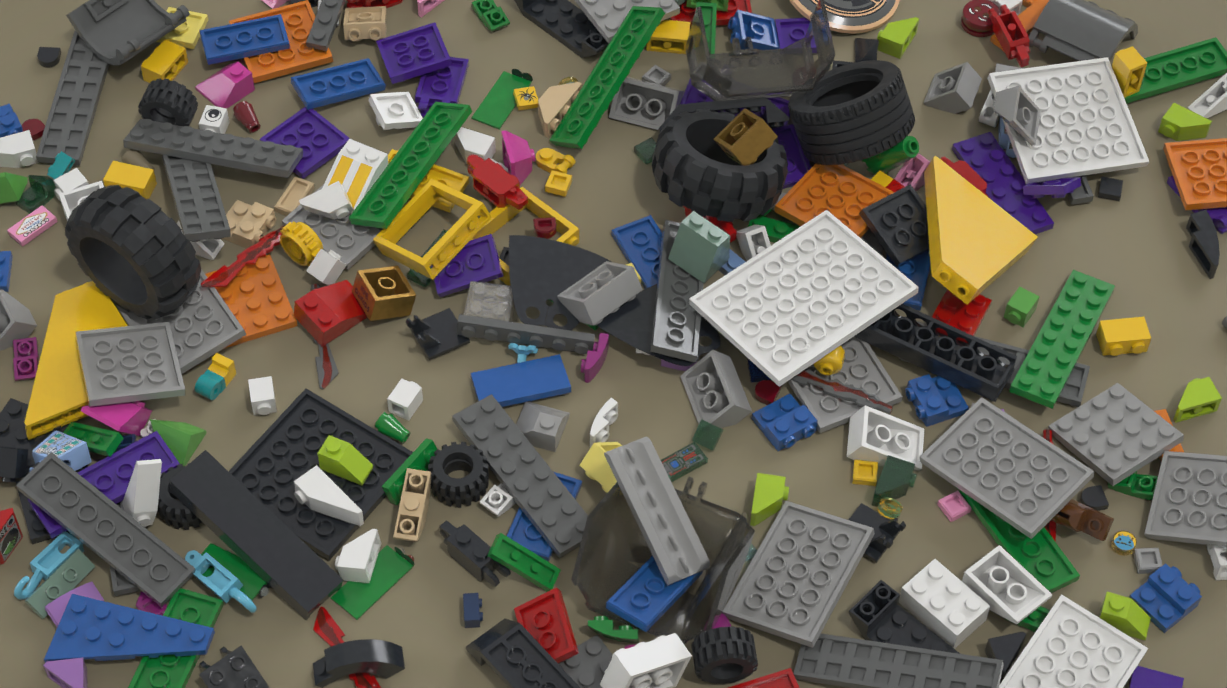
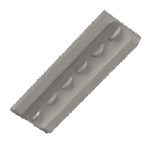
[604,437,710,586]

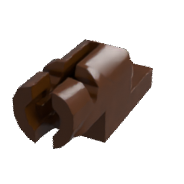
[1051,499,1114,541]

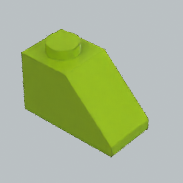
[877,17,919,59]
[1158,103,1212,141]
[1173,377,1222,423]
[318,435,373,485]
[750,473,789,526]
[1099,591,1151,641]

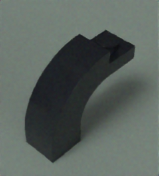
[313,639,405,688]

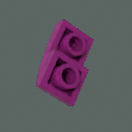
[581,333,609,383]
[13,337,39,381]

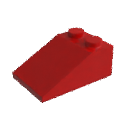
[293,280,367,347]

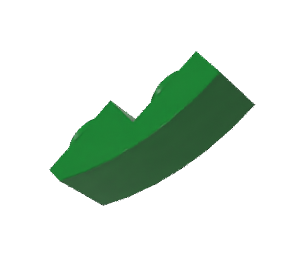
[471,0,510,32]
[1107,471,1158,500]
[588,616,639,643]

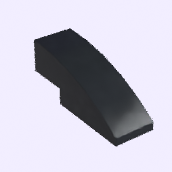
[1186,210,1220,279]

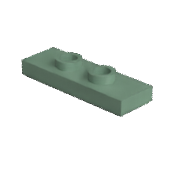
[24,549,95,619]

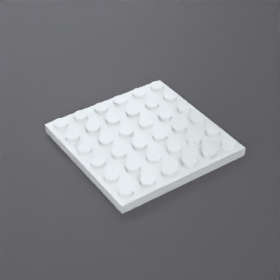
[987,57,1149,184]

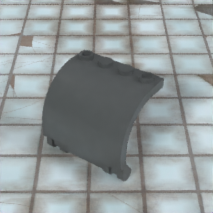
[66,0,190,66]
[1029,0,1138,61]

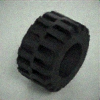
[138,78,198,127]
[428,442,489,507]
[158,463,204,530]
[691,626,758,684]

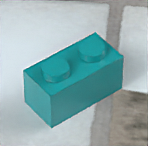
[47,151,76,179]

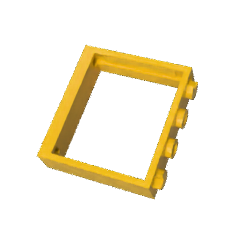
[373,178,492,280]
[470,187,580,288]

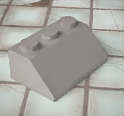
[609,77,684,130]
[557,261,643,325]
[680,350,752,432]

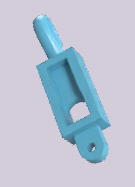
[14,531,84,600]
[185,550,257,613]

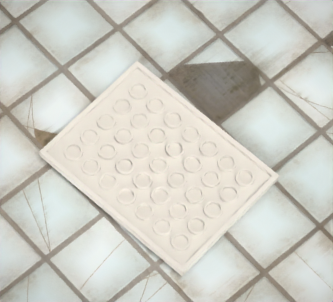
[689,210,918,387]

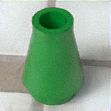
[375,412,411,444]

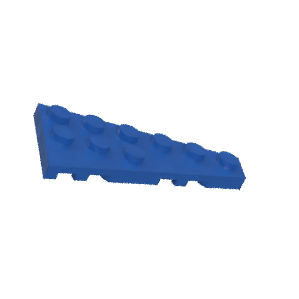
[44,594,215,663]

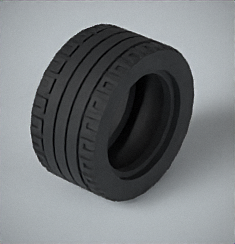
[788,60,915,165]

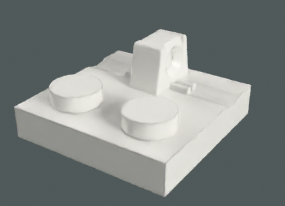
[368,92,423,130]

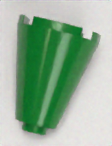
[862,136,919,175]

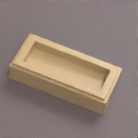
[274,177,315,216]

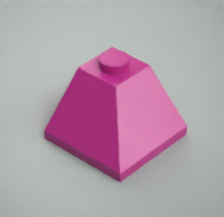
[195,62,255,108]
[501,130,535,185]
[81,401,152,436]

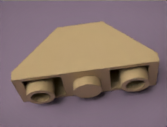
[538,82,582,138]
[393,468,431,542]

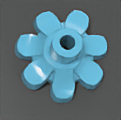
[508,343,538,363]

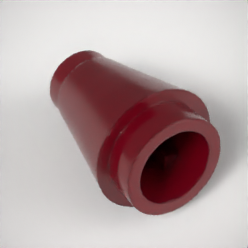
[233,101,261,133]

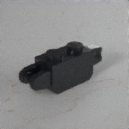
[439,520,511,587]

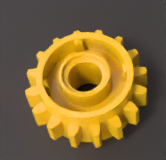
[280,221,323,266]

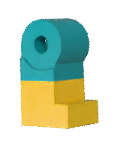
[195,353,236,400]

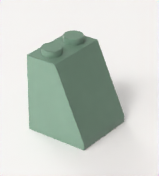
[668,211,730,283]

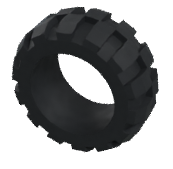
[652,109,788,222]
[65,185,201,320]

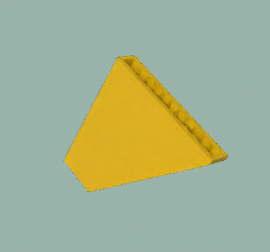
[924,156,1038,305]
[24,281,128,440]

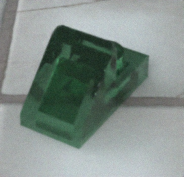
[15,175,56,214]

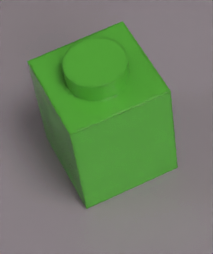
[1003,286,1040,328]

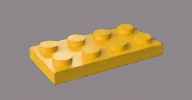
[388,149,469,213]

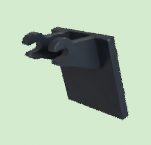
[406,308,470,360]
[849,503,906,563]
[198,645,269,688]

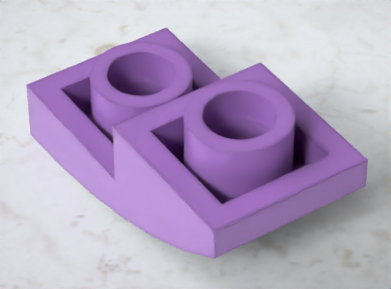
[45,581,104,627]

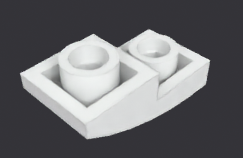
[590,398,618,447]
[479,483,516,517]

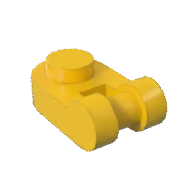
[536,148,576,174]

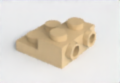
[343,6,387,41]
[222,200,276,248]

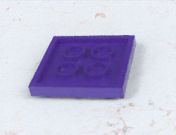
[376,22,452,84]
[259,107,350,179]

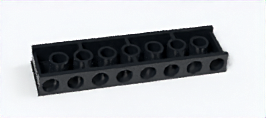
[854,304,1017,402]
[169,450,344,620]

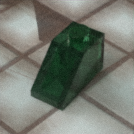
[872,455,917,507]

